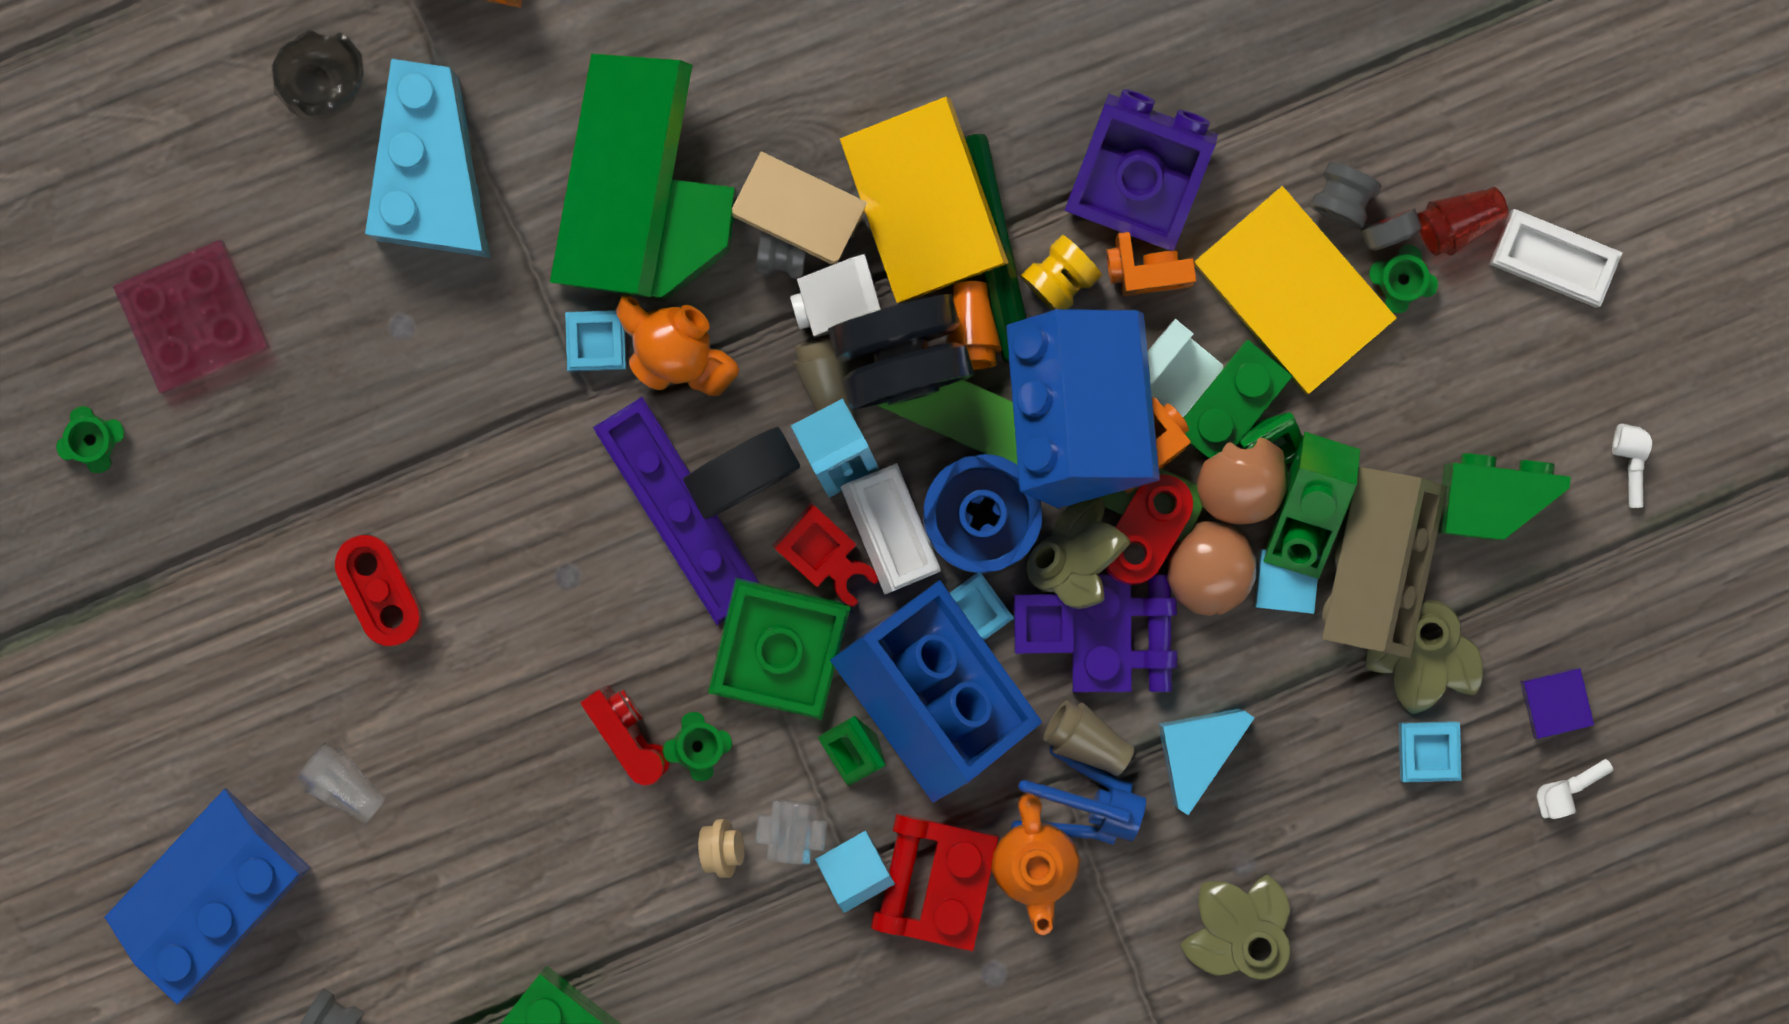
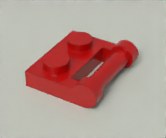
[580,685,671,785]
[870,813,999,951]

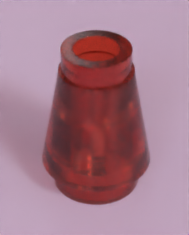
[1417,187,1509,256]

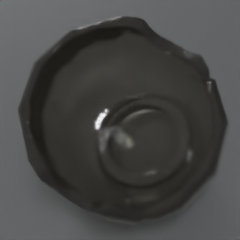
[271,30,364,120]

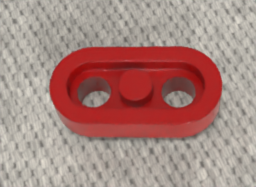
[1106,474,1193,585]
[335,535,422,646]

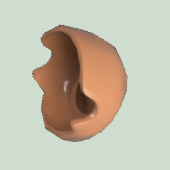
[1196,438,1288,524]
[1167,521,1256,616]

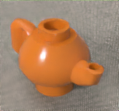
[615,294,739,396]
[991,793,1081,935]

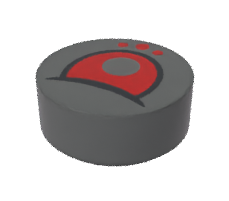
[1360,208,1422,251]

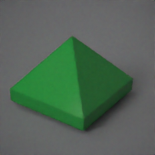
[1240,412,1302,465]
[818,716,885,786]

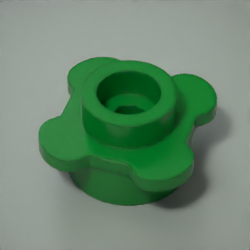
[1369,245,1438,314]
[56,406,125,474]
[662,712,732,782]

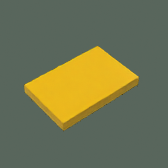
[839,97,1008,303]
[1194,186,1397,395]

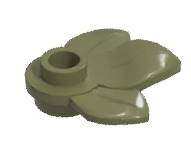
[1026,497,1130,609]
[1366,600,1483,714]
[1181,875,1291,980]

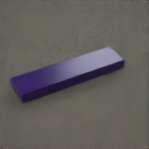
[593,397,760,625]

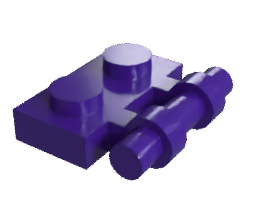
[1072,575,1178,692]

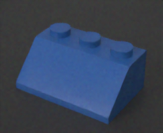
[1006,309,1160,508]
[830,580,1042,803]
[104,788,311,1004]

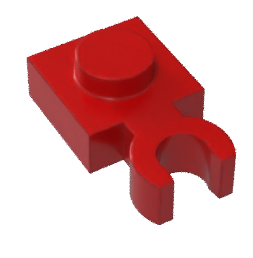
[772,503,878,607]

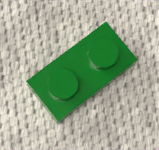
[1183,339,1293,460]

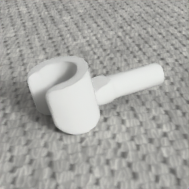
[1612,424,1652,508]
[1537,759,1613,819]

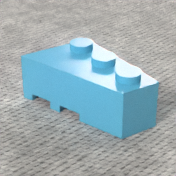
[365,59,491,258]

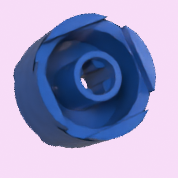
[923,454,1042,573]

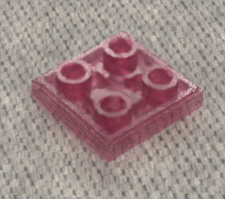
[113,240,270,394]

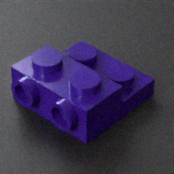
[1064,89,1218,251]

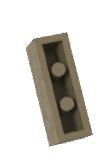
[1322,467,1447,659]

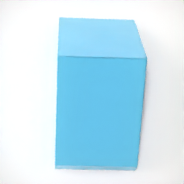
[791,398,880,498]
[1158,709,1255,815]

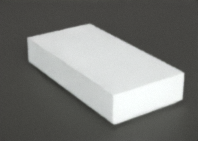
[1489,209,1623,308]
[840,464,941,594]

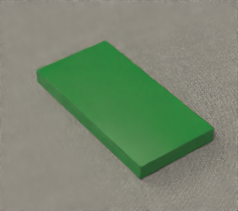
[550,53,693,297]

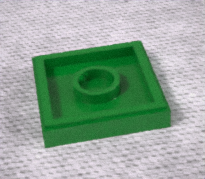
[707,577,850,720]

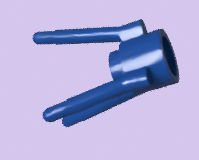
[1011,746,1146,845]

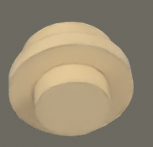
[698,819,744,878]

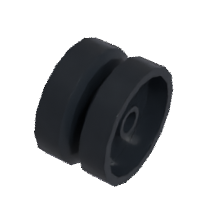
[828,294,974,410]

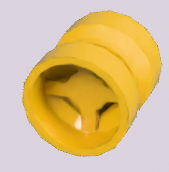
[1020,234,1103,311]

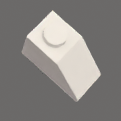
[790,254,881,339]

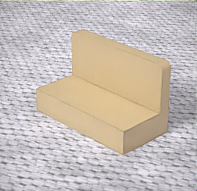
[732,151,867,265]

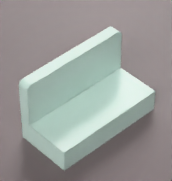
[1147,319,1223,439]

